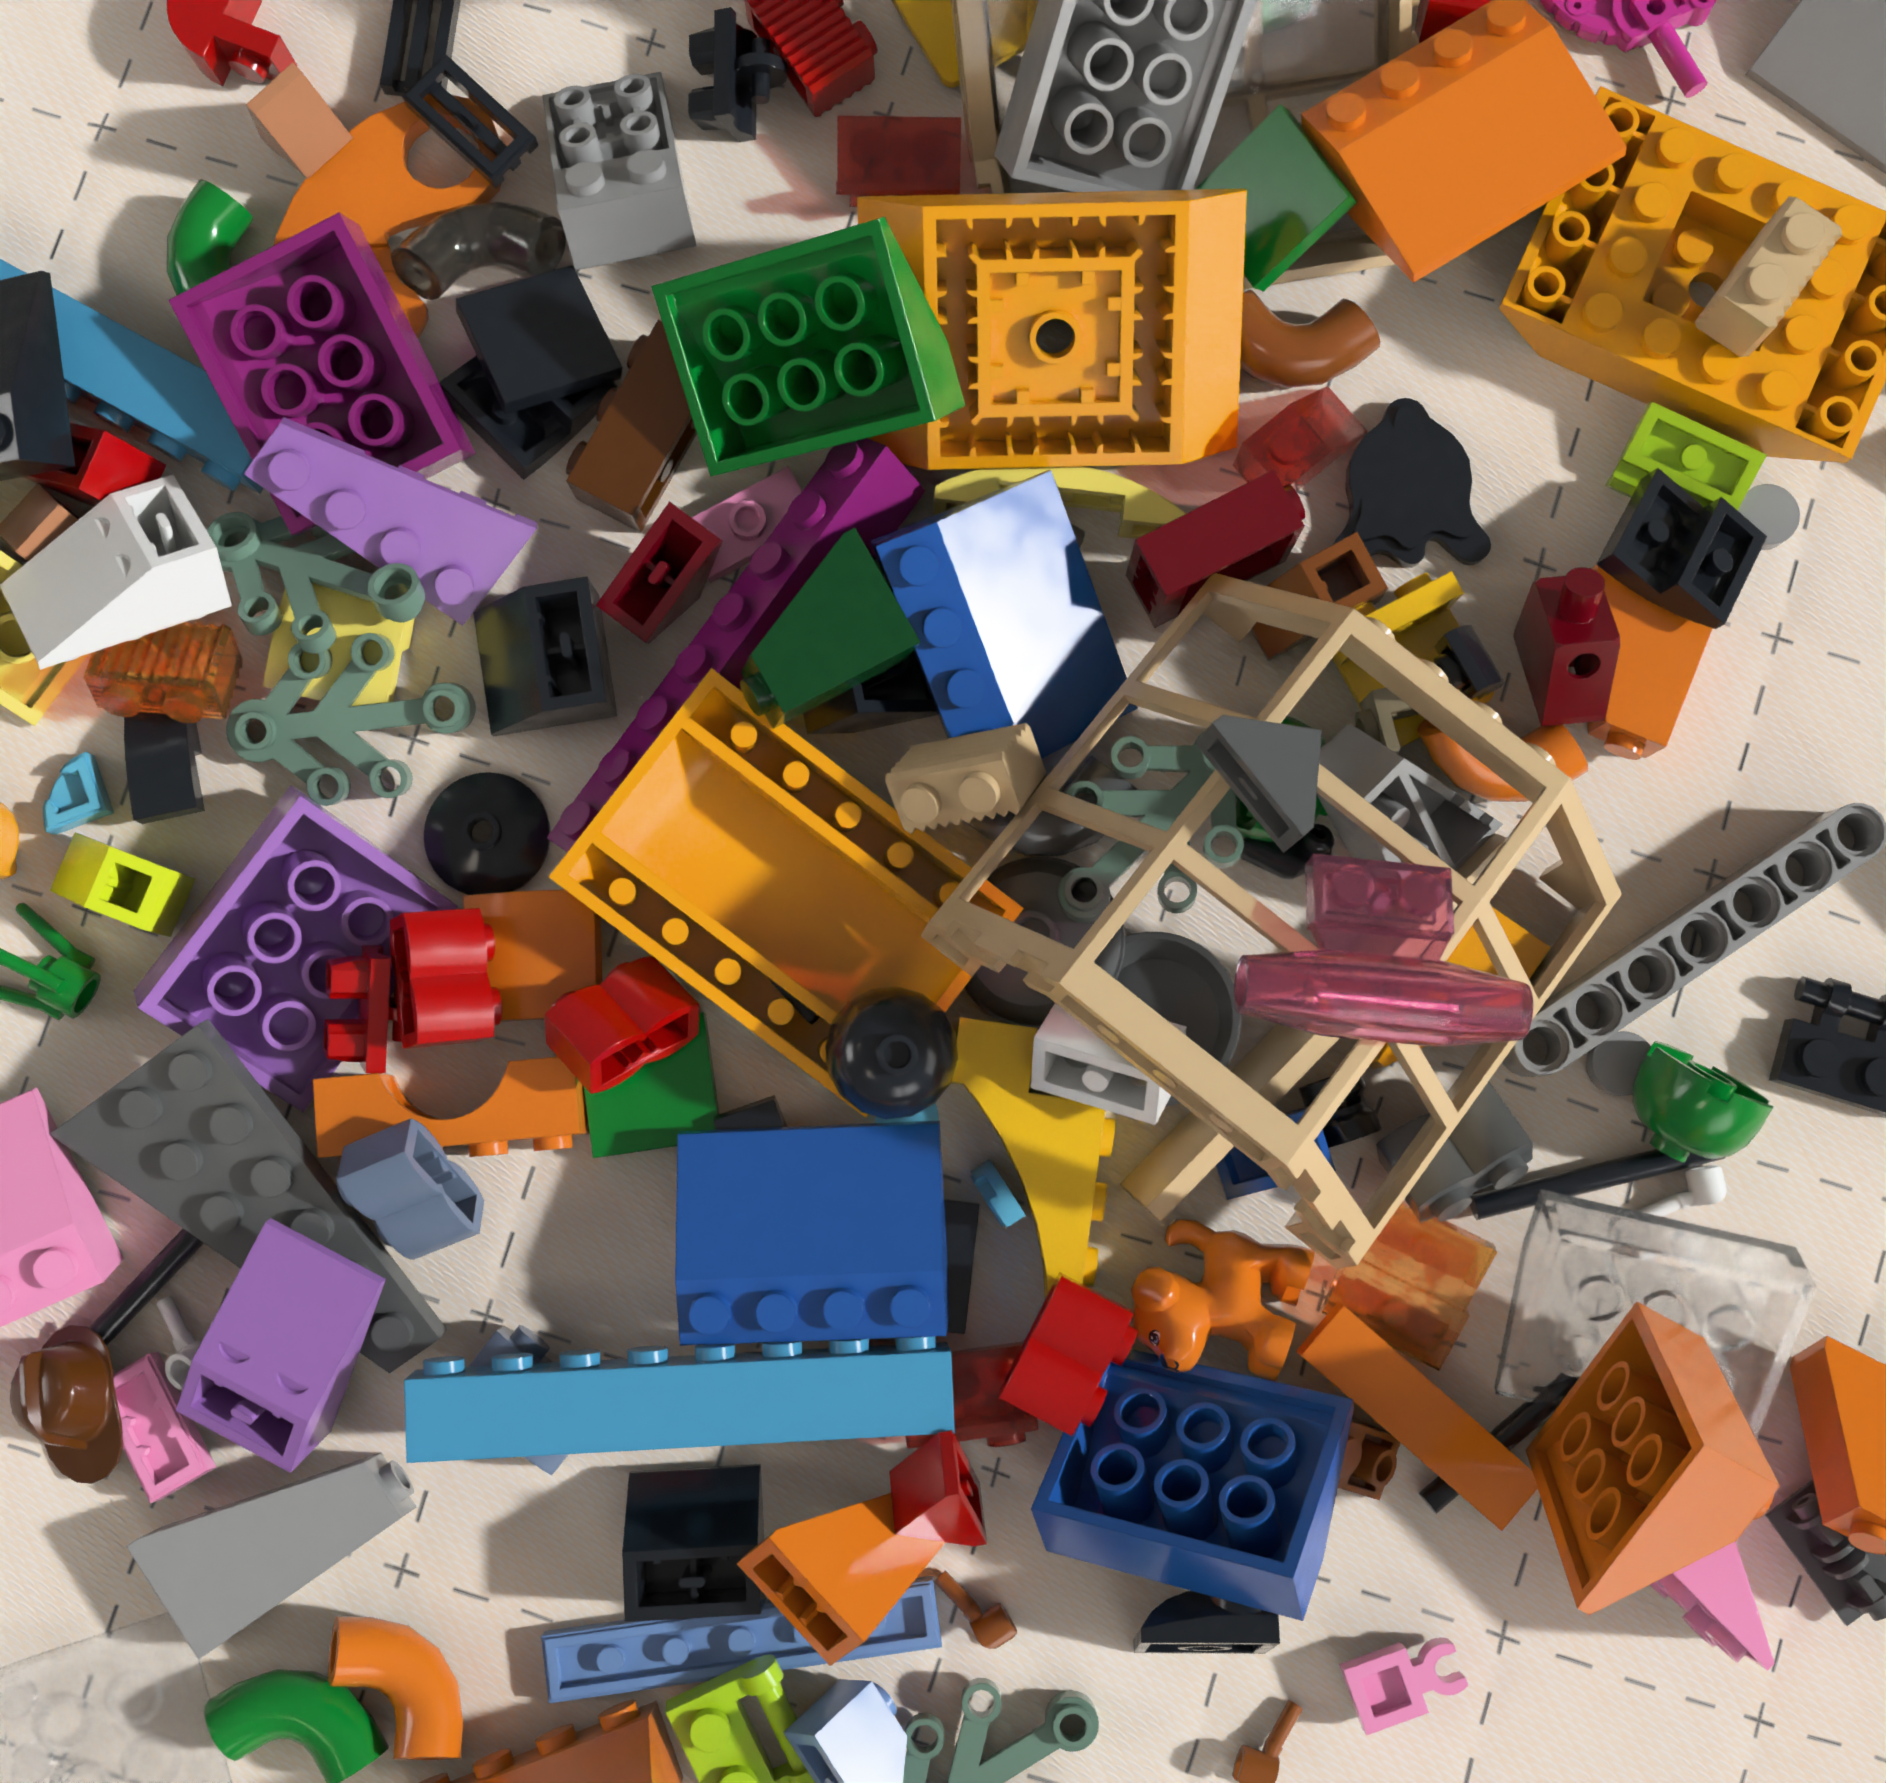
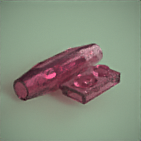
[1233,853,1533,1047]

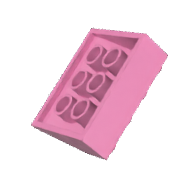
[0,1087,124,1327]

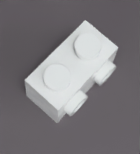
[1031,1003,1187,1125]

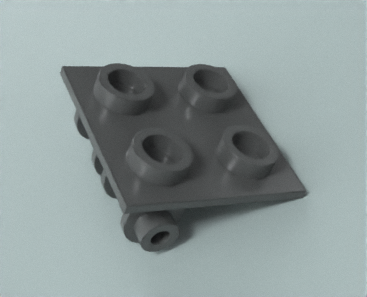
[1765,1480,1886,1626]

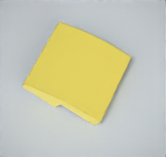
[263,583,415,707]

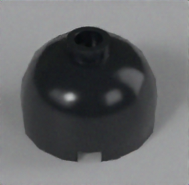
[825,986,958,1119]

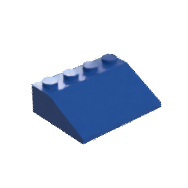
[871,470,1138,758]
[675,1121,950,1346]
[1031,1349,1354,1621]

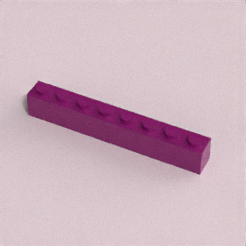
[547,438,926,852]

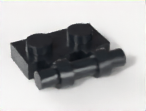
[1769,976,1886,1116]

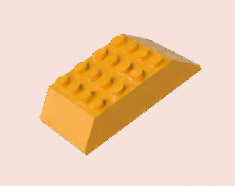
[549,668,1024,1118]

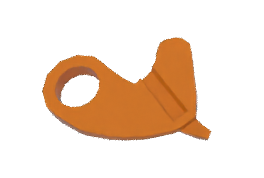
[273,94,501,339]

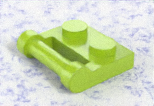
[665,1654,815,1783]

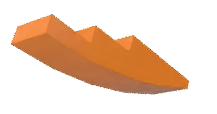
[1296,1301,1538,1531]

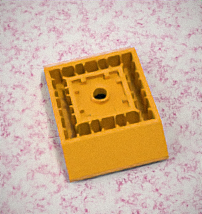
[1499,86,1886,463]
[857,188,1247,470]

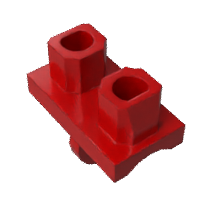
[323,945,402,1074]

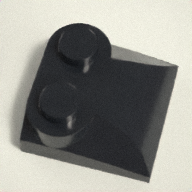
[1133,1591,1280,1654]

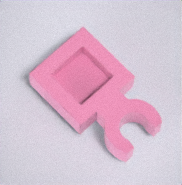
[1339,1637,1468,1735]

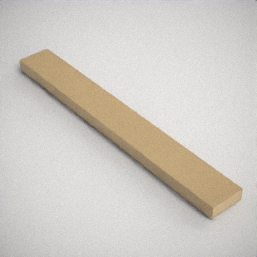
[1120,833,1507,1221]

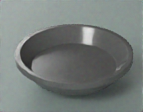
[964,857,1125,1030]
[1117,932,1241,1107]

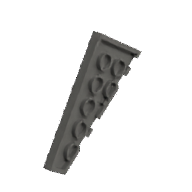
[50,1019,447,1374]

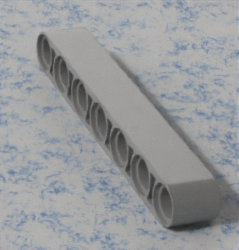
[1502,803,1886,1077]

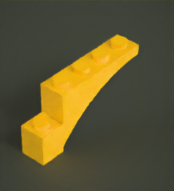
[951,1017,1115,1298]

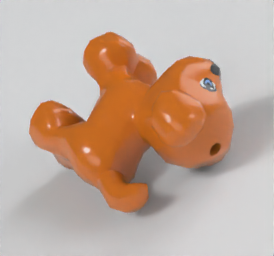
[1131,1219,1315,1382]

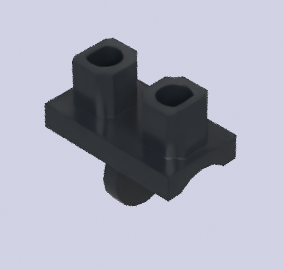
[688,7,788,142]

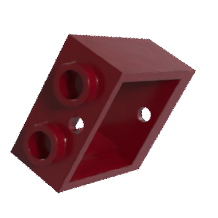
[1126,469,1305,628]

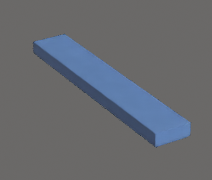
[541,1576,942,1703]

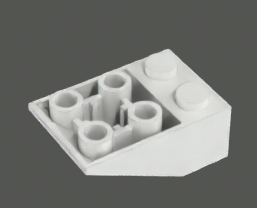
[0,475,232,670]

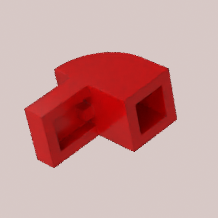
[167,0,298,86]

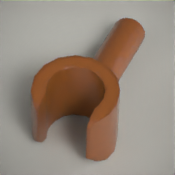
[934,1570,1017,1649]
[1232,1700,1303,1783]

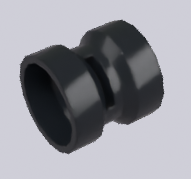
[1298,1075,1382,1148]

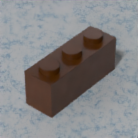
[566,319,697,533]

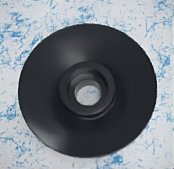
[424,772,551,895]

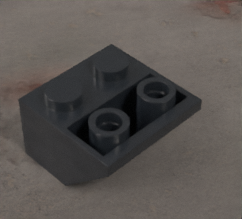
[473,576,617,737]
[622,1464,767,1622]

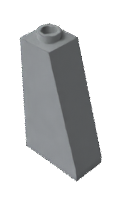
[126,1453,416,1660]

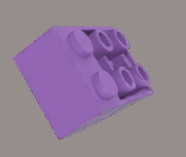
[176,1218,386,1473]

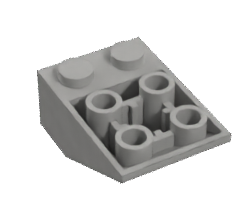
[542,72,696,270]

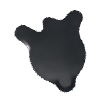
[1333,398,1491,568]

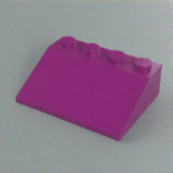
[168,212,476,535]

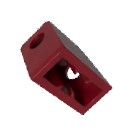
[1513,567,1620,726]

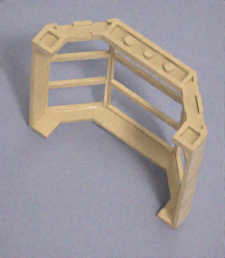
[921,573,1622,1269]

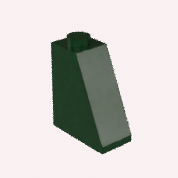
[740,528,920,729]

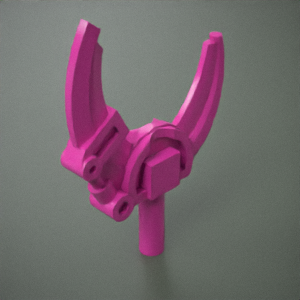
[1540,0,1716,98]

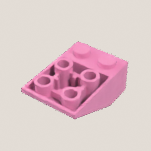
[1650,1541,1775,1671]

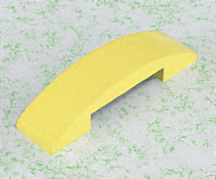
[934,466,1186,539]

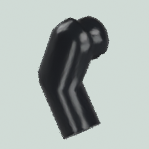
[1240,823,1335,879]

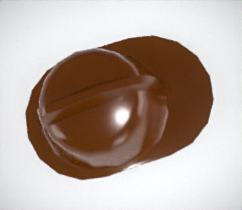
[10,1325,123,1484]

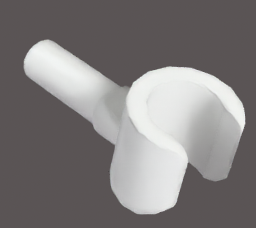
[1637,1165,1727,1225]
[156,1296,202,1390]

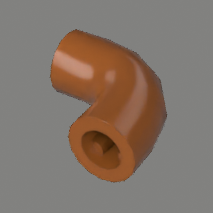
[1240,290,1380,388]

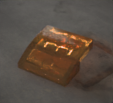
[1321,1187,1497,1371]

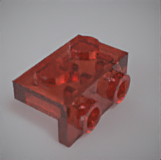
[836,115,961,207]
[905,1341,1039,1448]

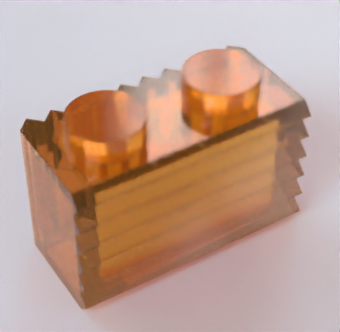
[83,621,243,723]

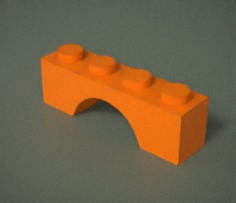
[313,1057,590,1165]

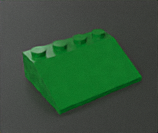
[651,217,966,477]

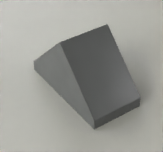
[1195,715,1322,853]

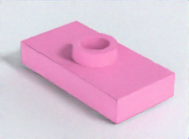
[692,466,802,583]
[113,1352,217,1503]

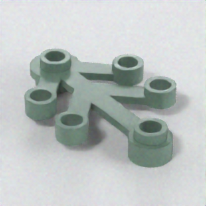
[207,512,425,654]
[226,633,476,806]
[1058,732,1244,923]
[902,1678,1099,1783]

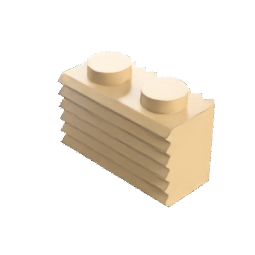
[1695,196,1842,357]
[885,723,1047,834]

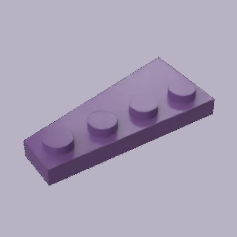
[244,417,537,626]

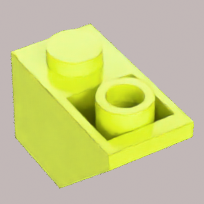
[50,832,196,937]

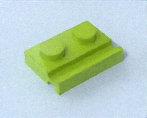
[1605,402,1767,510]

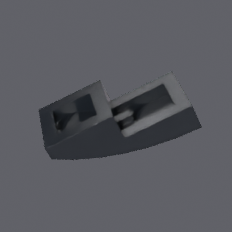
[124,692,205,824]

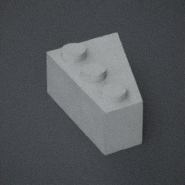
[1317,723,1503,913]

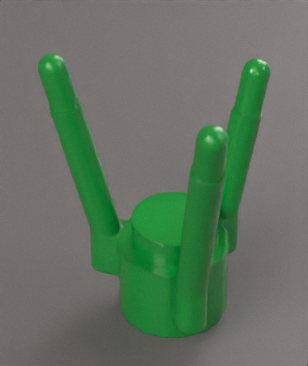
[0,903,101,1020]

